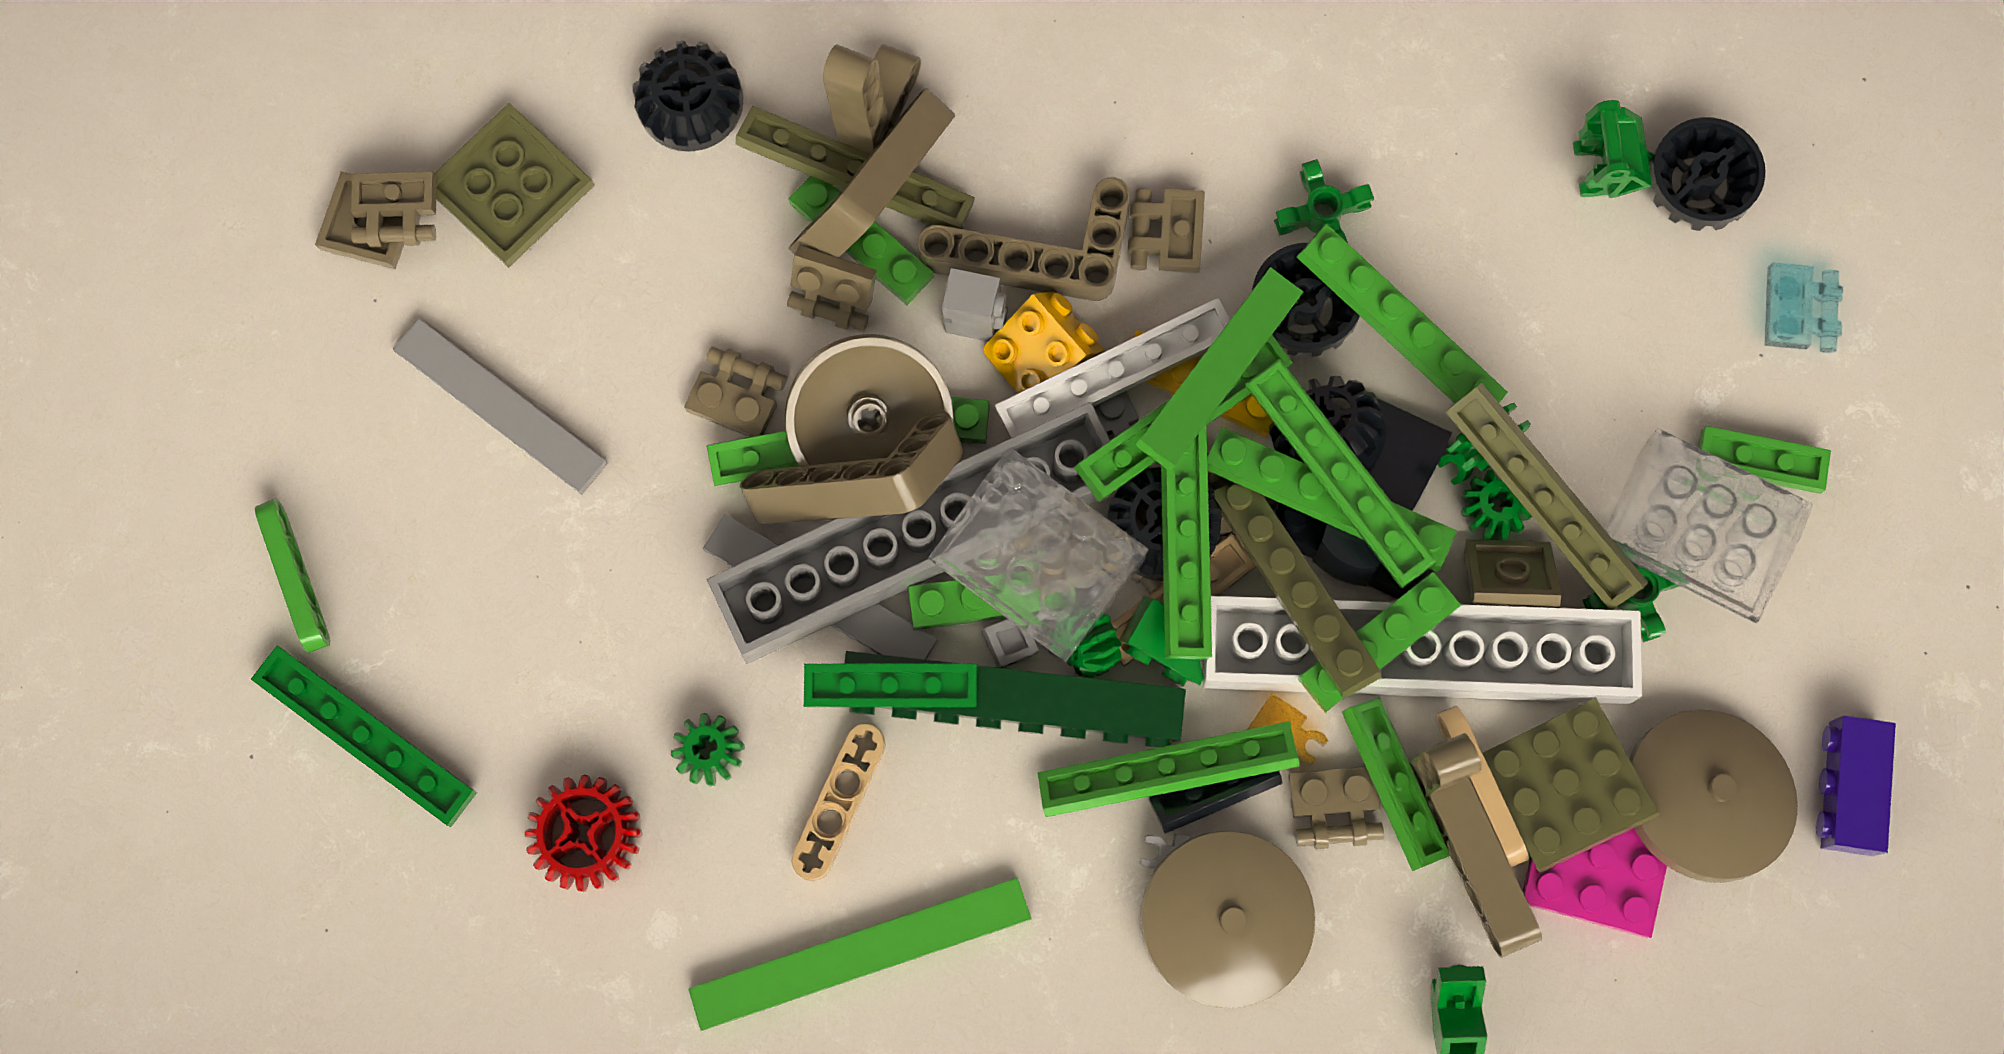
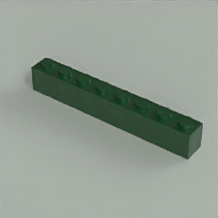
[844,651,1186,748]

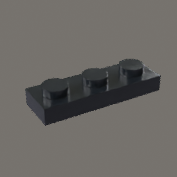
[1148,771,1283,834]

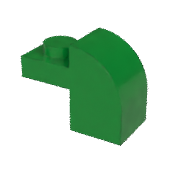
[1431,965,1488,1054]

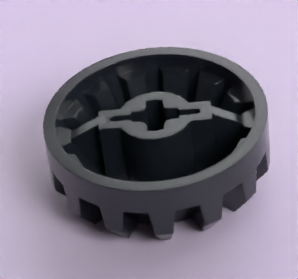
[632,41,743,152]
[1649,117,1766,231]
[1252,243,1360,357]
[1269,376,1387,470]
[1107,467,1222,581]

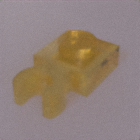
[1247,693,1328,765]

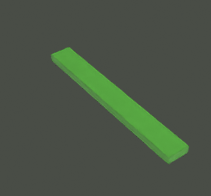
[688,878,1032,1031]

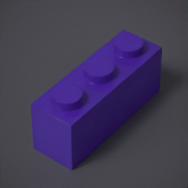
[1816,716,1896,856]

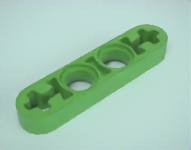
[255,499,330,653]

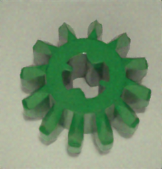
[1461,470,1532,541]
[1056,603,1121,678]
[671,713,745,787]

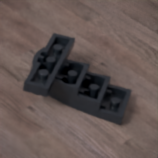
[1275,398,1452,599]

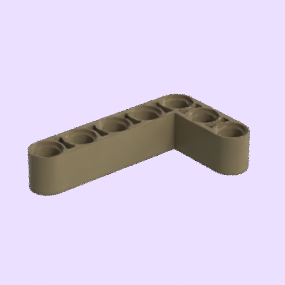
[823,44,921,154]
[788,88,956,258]
[918,177,1130,301]
[740,412,964,524]
[1410,733,1542,958]

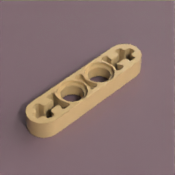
[1436,706,1528,867]
[792,724,885,881]

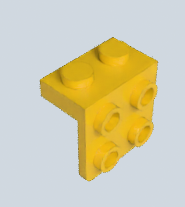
[983,291,1105,393]

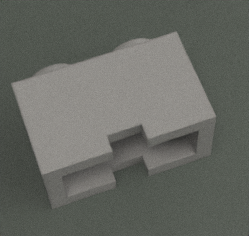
[942,268,1008,341]

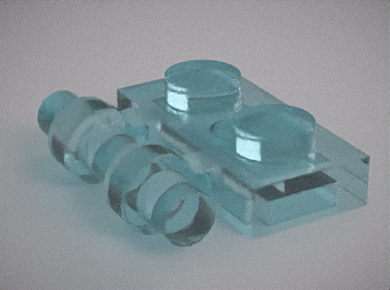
[1765,262,1843,353]

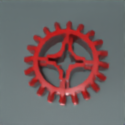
[525,775,642,892]

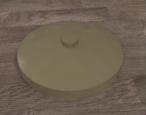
[785,334,953,466]
[1629,709,1798,883]
[1140,831,1315,1008]

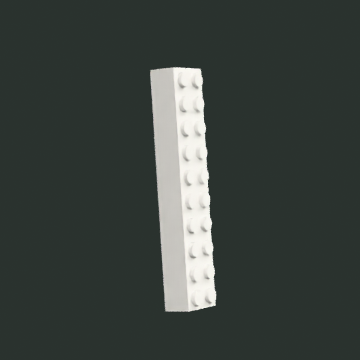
[1203,596,1642,704]

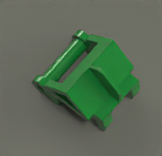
[1573,100,1653,198]

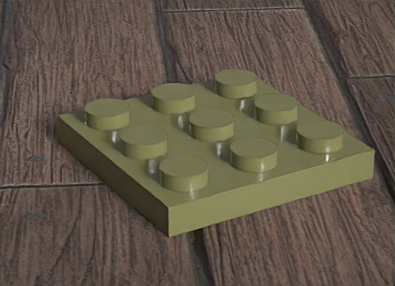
[434,103,595,268]
[1482,697,1660,873]

